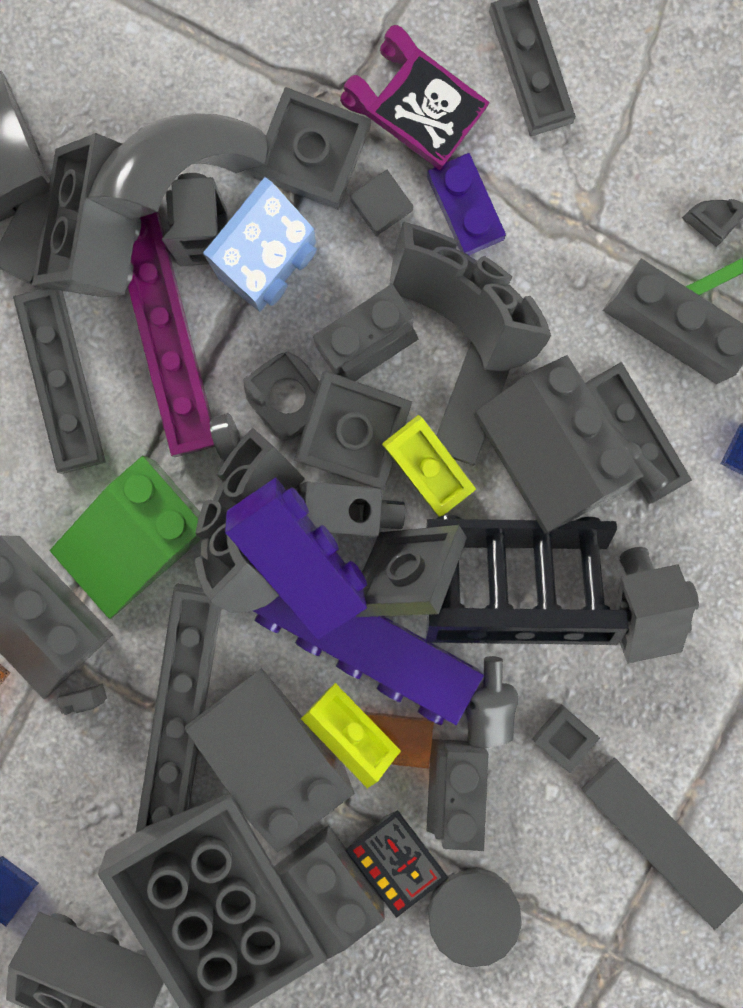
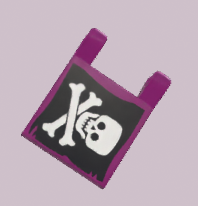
[340,25,490,170]

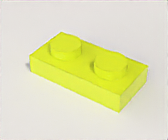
[382,415,476,517]
[301,683,401,789]

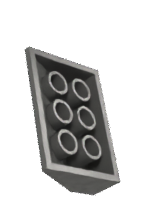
[98,793,327,1008]

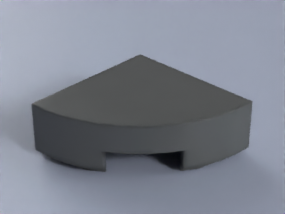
[682,199,743,247]
[57,684,107,715]

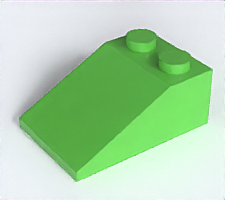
[49,455,201,619]

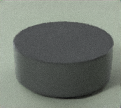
[210,413,241,461]

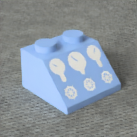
[203,177,317,312]

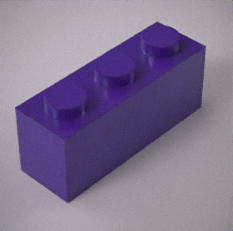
[225,477,367,640]

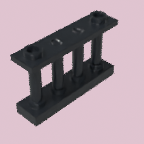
[426,515,628,645]

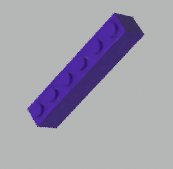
[253,596,484,726]

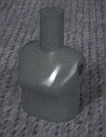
[465,656,518,748]

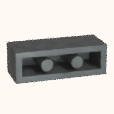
[602,258,743,384]

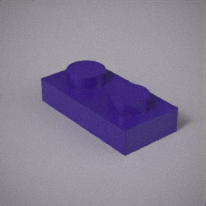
[427,153,506,255]

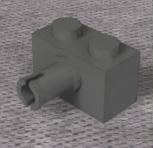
[615,547,699,664]

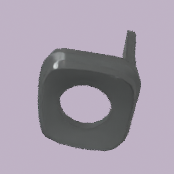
[243,352,319,441]

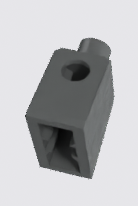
[297,481,405,537]

